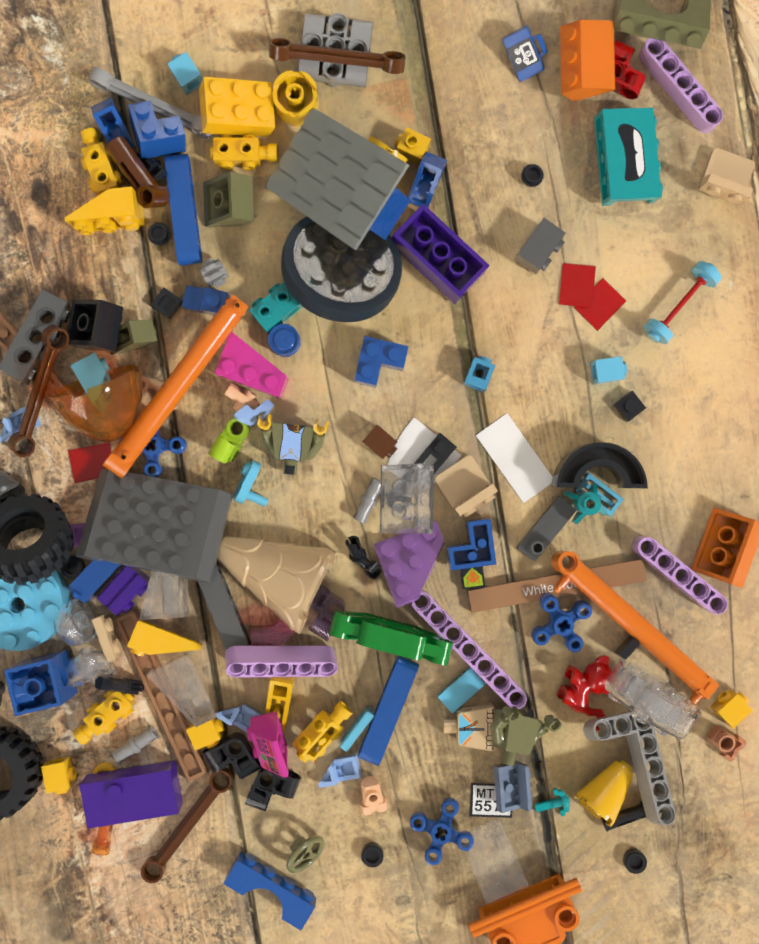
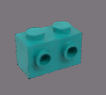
[249,282,303,335]

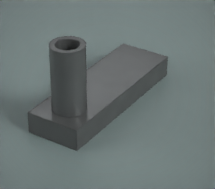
[516,496,576,562]

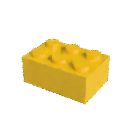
[199,77,275,137]

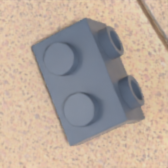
[493,761,532,813]

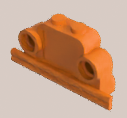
[468,873,582,944]

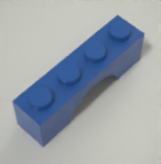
[223,852,317,931]

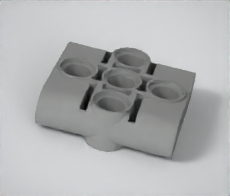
[298,13,373,87]

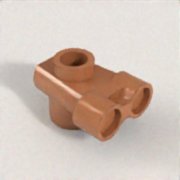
[707,725,746,762]

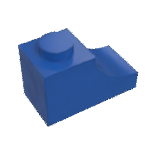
[91,97,136,148]
[408,152,447,208]
[181,285,231,316]

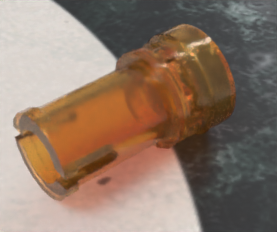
[91,825,113,856]

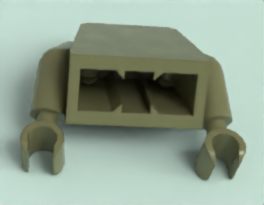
[490,706,562,766]

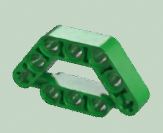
[329,611,453,666]

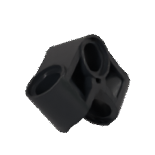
[202,732,262,779]
[245,768,301,811]

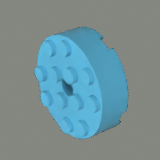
[0,571,71,651]

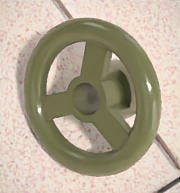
[286,836,325,873]

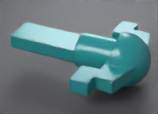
[534,788,570,817]

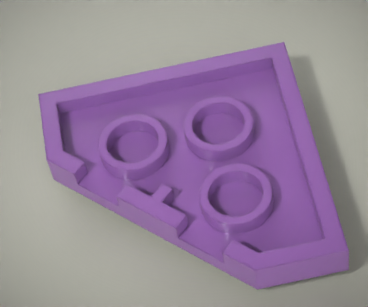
[374,521,445,608]

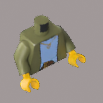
[257,414,329,475]

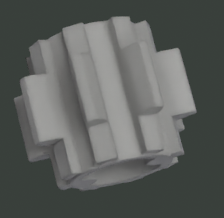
[199,258,229,288]

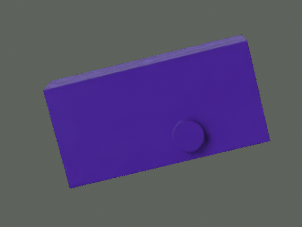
[392,204,490,304]
[79,760,183,829]

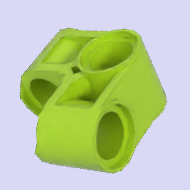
[208,418,250,464]

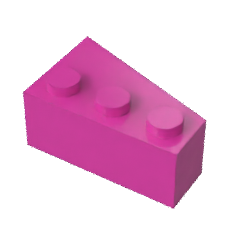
[215,332,289,399]

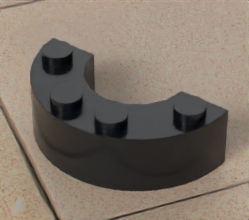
[551,442,648,489]

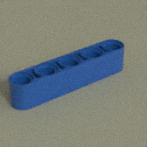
[165,154,202,266]
[357,656,419,766]

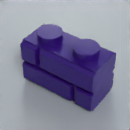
[97,566,151,615]

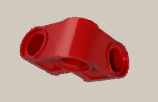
[614,40,646,100]

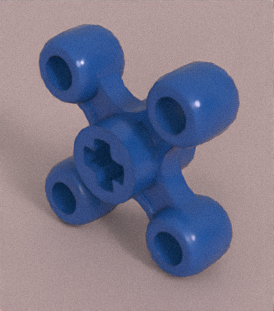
[119,428,187,478]
[531,593,592,652]
[409,797,474,865]

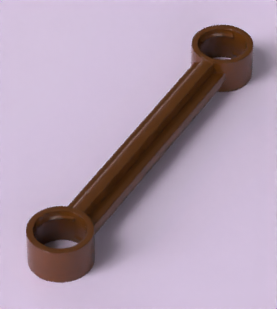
[269,38,406,74]
[8,325,69,457]
[141,767,234,883]

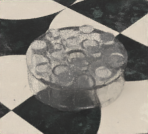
[604,659,702,740]

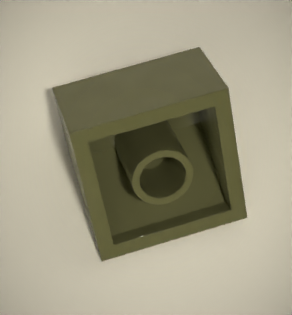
[203,171,254,227]

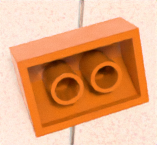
[560,20,615,102]
[691,507,759,588]

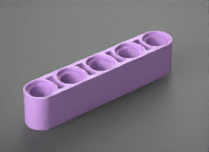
[639,38,723,133]
[632,536,728,615]
[225,646,338,677]

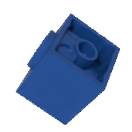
[4,649,78,716]

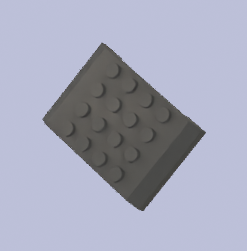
[76,469,233,584]

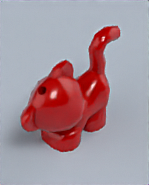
[557,655,615,731]

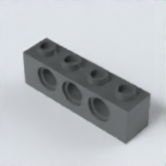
[0,289,71,385]

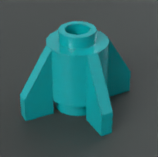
[563,482,606,524]

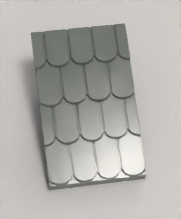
[266,108,411,250]

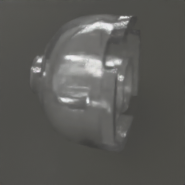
[53,599,98,646]
[67,647,116,687]

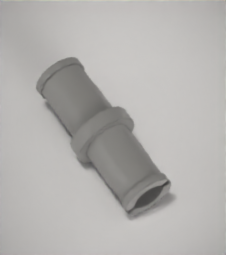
[353,477,385,524]
[112,726,159,764]

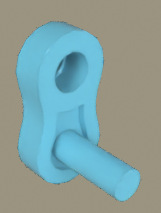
[233,460,268,507]

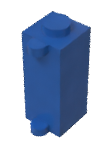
[67,560,123,603]

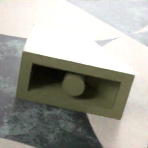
[110,319,157,355]

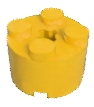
[272,70,319,127]

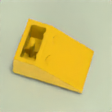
[65,187,145,235]

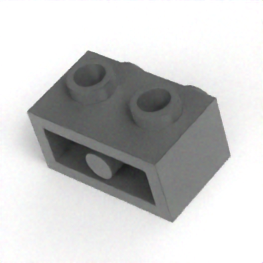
[515,217,566,274]

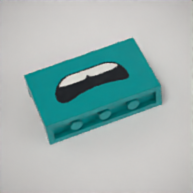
[594,108,663,206]

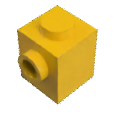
[395,127,431,166]
[710,689,753,729]
[186,713,224,751]
[41,756,77,795]

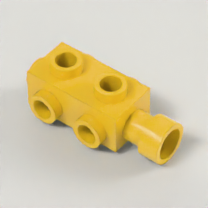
[80,127,123,195]
[210,135,279,170]
[73,691,136,745]
[292,701,353,763]

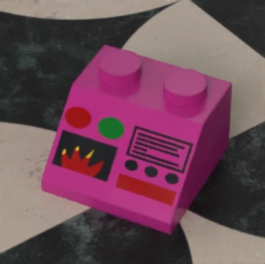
[247,711,288,778]

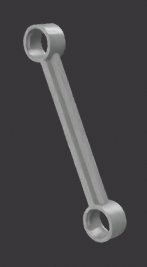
[88,66,212,140]

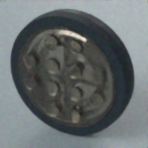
[281,216,402,322]

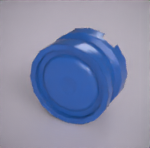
[268,324,301,357]

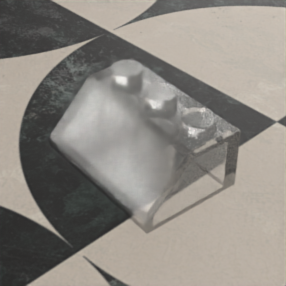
[380,464,434,534]

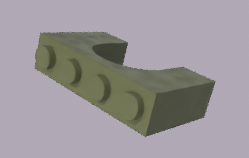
[613,0,711,49]

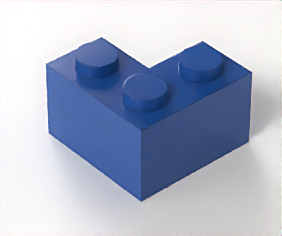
[128,101,186,159]
[354,336,409,388]
[446,518,497,570]

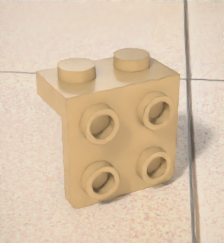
[698,148,755,205]
[435,455,498,517]
[65,613,123,670]

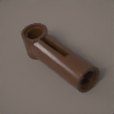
[106,137,170,208]

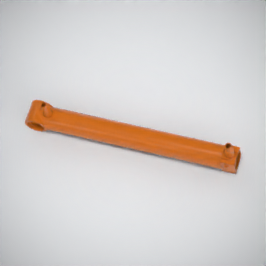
[103,294,249,479]
[551,550,720,711]

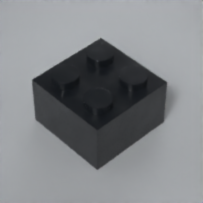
[67,300,123,352]

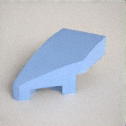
[233,399,274,426]
[0,406,41,443]
[215,704,263,733]
[318,753,362,788]

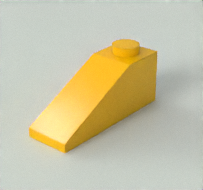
[127,619,203,656]
[265,677,295,733]

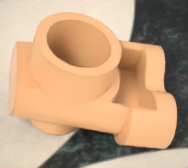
[224,382,259,411]
[360,776,387,815]

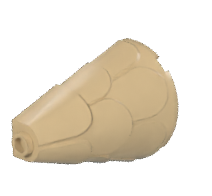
[217,536,338,634]

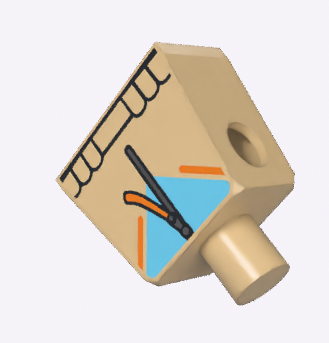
[443,703,494,751]

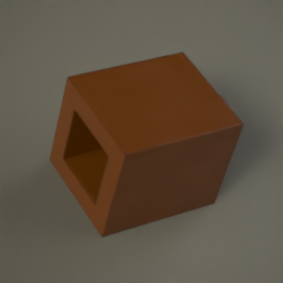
[362,425,398,459]

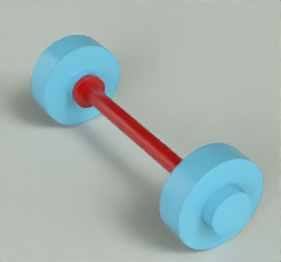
[644,261,722,344]

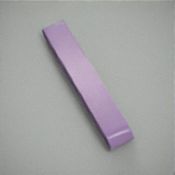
[411,590,527,709]

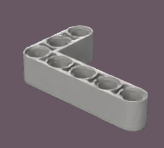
[583,710,676,825]

